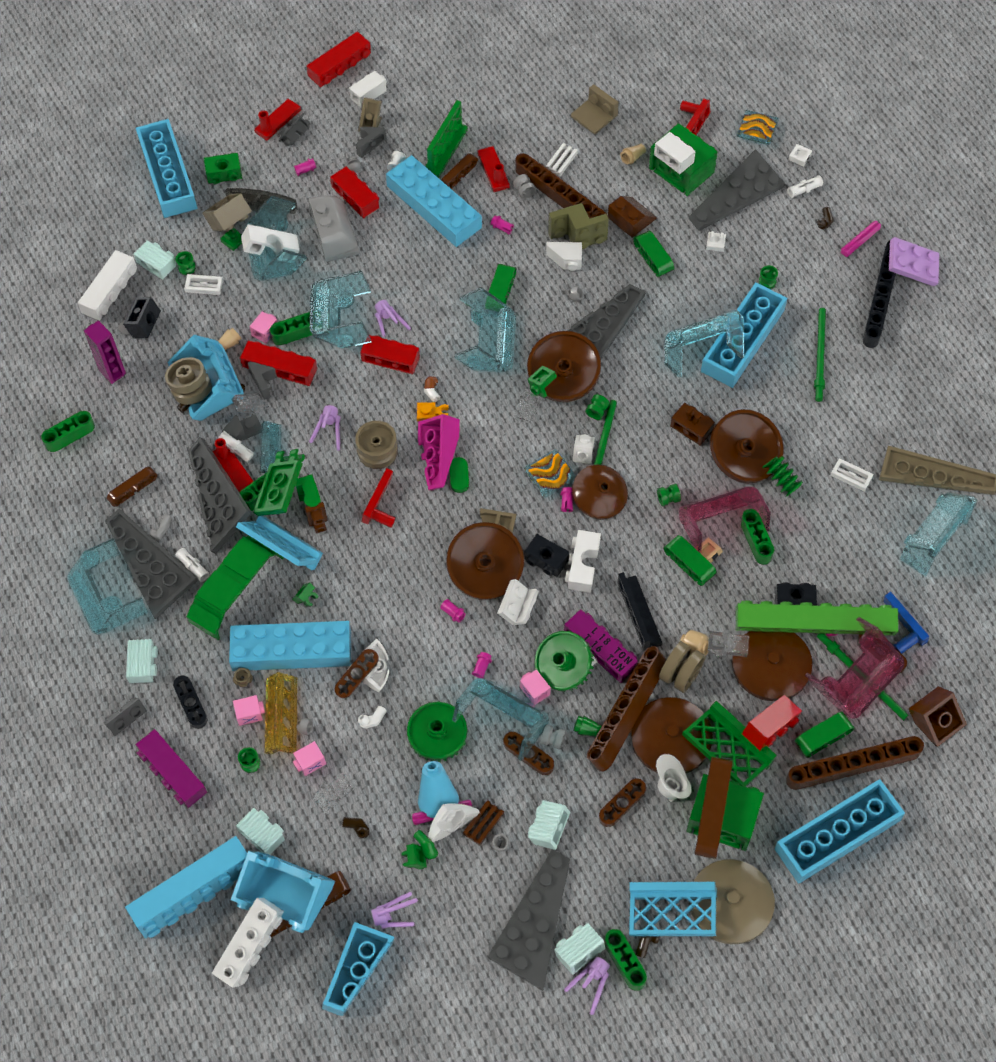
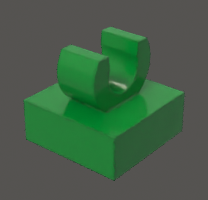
[220,228,242,251]
[292,582,319,607]
[401,843,427,869]

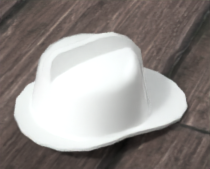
[656,754,692,802]

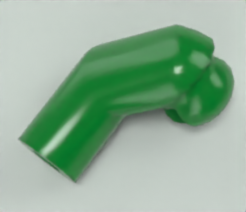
[413,830,438,860]

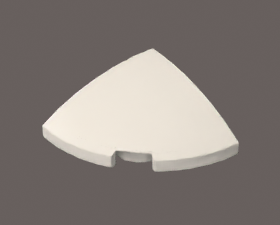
[348,638,389,692]
[428,804,480,842]

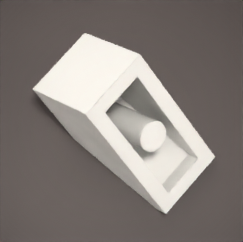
[546,242,582,271]

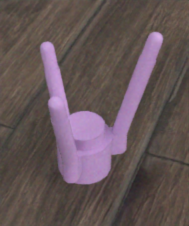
[375,300,411,337]
[309,405,341,451]
[371,892,418,929]
[564,957,610,1015]

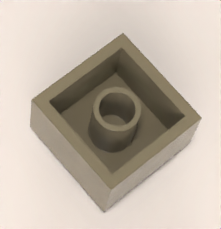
[202,193,252,232]

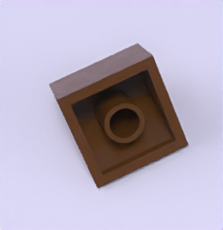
[608,196,657,238]
[908,686,967,747]

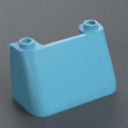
[168,335,244,421]
[231,851,335,933]

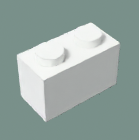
[654,132,695,174]

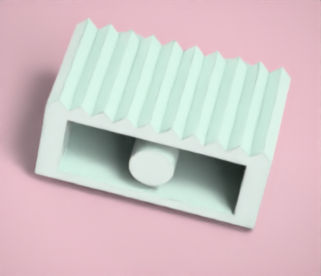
[134,240,177,280]
[126,639,158,683]
[528,800,570,850]
[236,808,285,855]
[554,923,605,975]

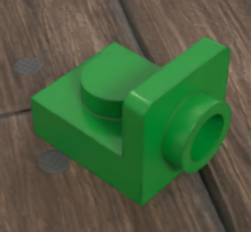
[527,366,557,398]

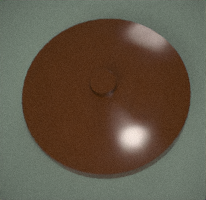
[527,331,601,402]
[710,409,784,484]
[446,522,524,600]
[732,631,813,701]
[631,697,713,774]

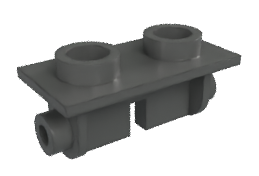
[279,113,310,146]
[104,698,147,736]

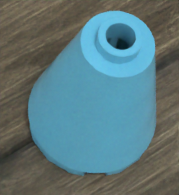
[418,761,459,818]

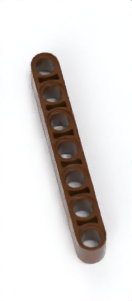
[515,153,607,219]
[587,646,667,772]
[786,736,924,790]

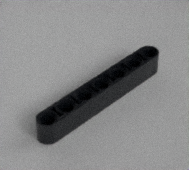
[863,240,896,348]

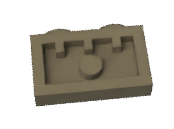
[571,84,619,134]

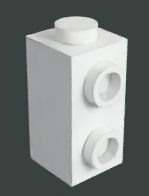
[349,71,387,108]

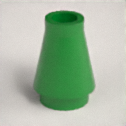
[573,716,602,737]

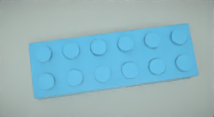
[136,119,198,218]
[386,155,482,247]
[701,282,787,388]
[229,621,351,671]
[774,779,905,884]
[125,836,247,939]

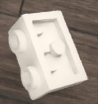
[497,579,539,625]

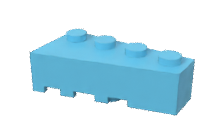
[322,922,395,1017]

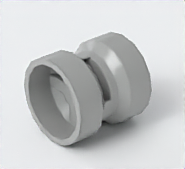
[513,174,536,199]
[541,725,566,750]

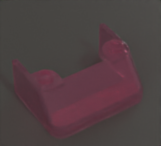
[679,486,771,553]
[805,617,904,719]

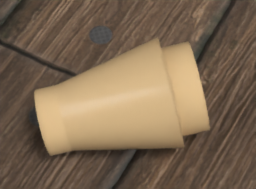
[620,144,646,164]
[218,328,241,350]

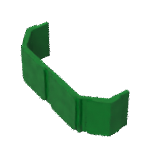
[187,535,284,641]

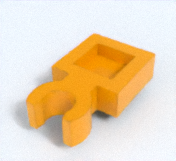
[417,402,449,422]

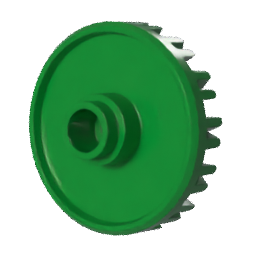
[535,631,594,692]
[407,702,468,762]

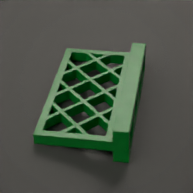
[425,100,468,178]
[682,701,777,787]

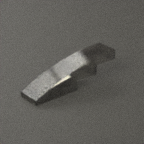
[225,188,298,214]

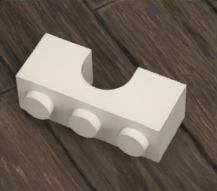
[241,224,300,262]
[565,530,601,593]

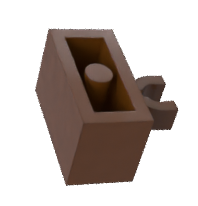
[670,402,715,446]

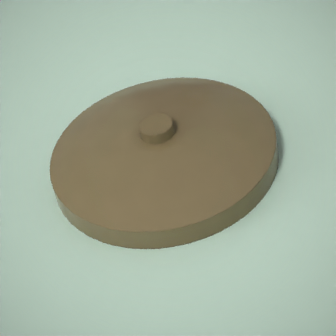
[689,859,775,944]

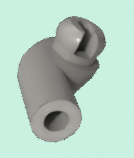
[150,515,172,541]

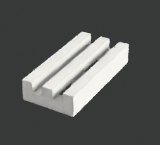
[546,143,578,176]
[184,274,223,295]
[830,458,874,492]

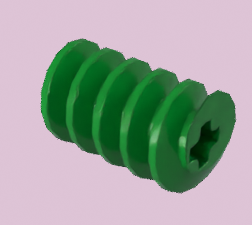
[762,456,803,497]

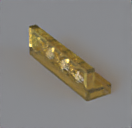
[265,672,297,755]

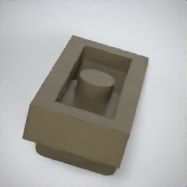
[358,97,382,132]

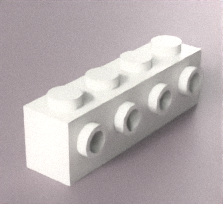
[78,250,137,321]
[212,898,284,988]

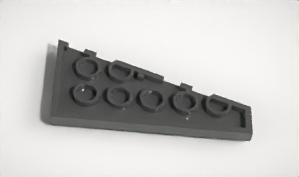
[689,149,785,231]
[568,284,646,360]
[188,437,252,553]
[105,508,198,619]
[488,849,570,991]

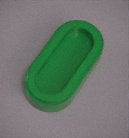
[449,457,469,493]

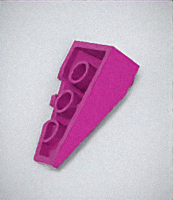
[418,414,460,490]

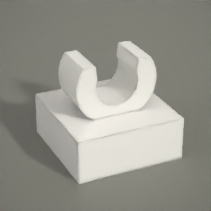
[706,231,726,252]

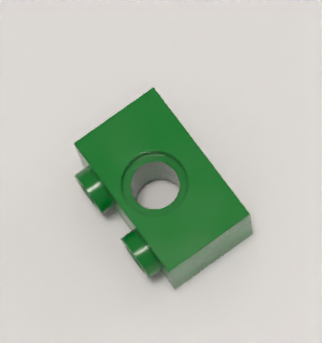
[204,152,242,184]

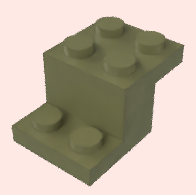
[548,203,609,249]

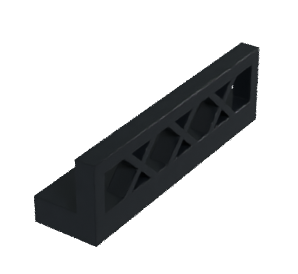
[617,572,663,651]

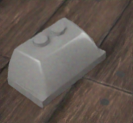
[308,196,360,262]

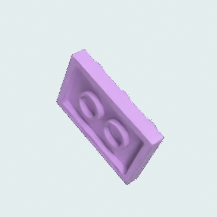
[889,237,939,286]

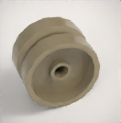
[165,357,212,405]
[355,421,398,469]
[659,641,706,693]

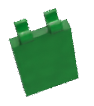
[253,449,305,516]

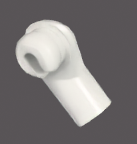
[358,706,387,729]

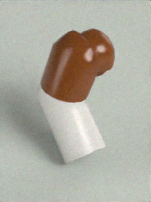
[424,376,440,402]

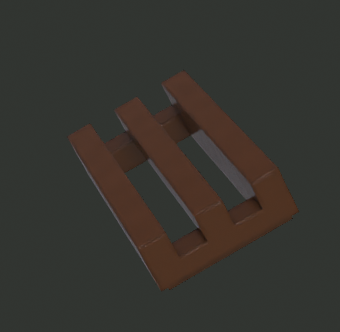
[463,800,504,846]

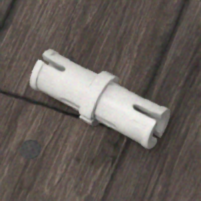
[787,175,823,198]
[218,431,255,463]
[175,548,209,582]

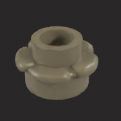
[233,668,253,687]

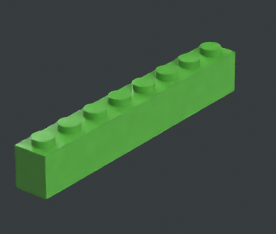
[736,601,898,636]

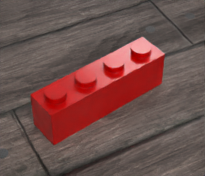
[306,31,371,88]
[240,340,318,386]

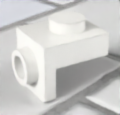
[573,434,595,464]

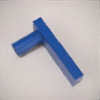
[884,592,929,654]

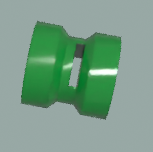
[176,251,196,275]
[759,265,778,289]
[585,394,610,420]
[657,483,681,507]
[238,747,261,773]

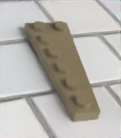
[879,446,996,495]

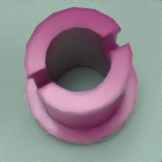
[294,158,317,176]
[490,215,514,235]
[560,487,573,512]
[440,599,466,622]
[472,652,492,679]

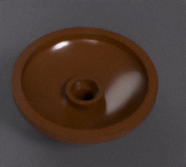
[572,464,628,520]

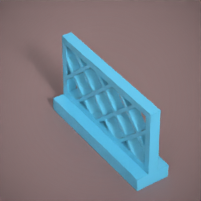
[236,516,323,570]
[629,882,717,936]

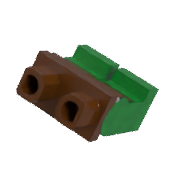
[296,474,328,533]

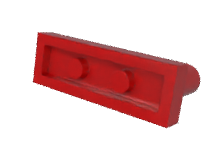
[254,98,301,141]
[680,99,711,136]
[477,146,510,192]
[213,438,254,492]
[361,468,396,528]

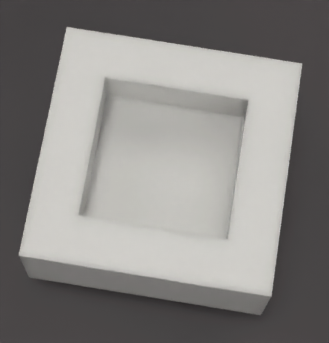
[788,144,812,167]

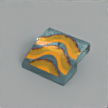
[737,110,779,145]
[524,449,576,498]

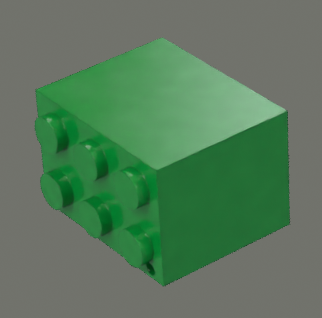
[649,123,718,196]
[686,774,764,851]

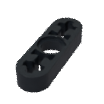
[173,675,207,729]

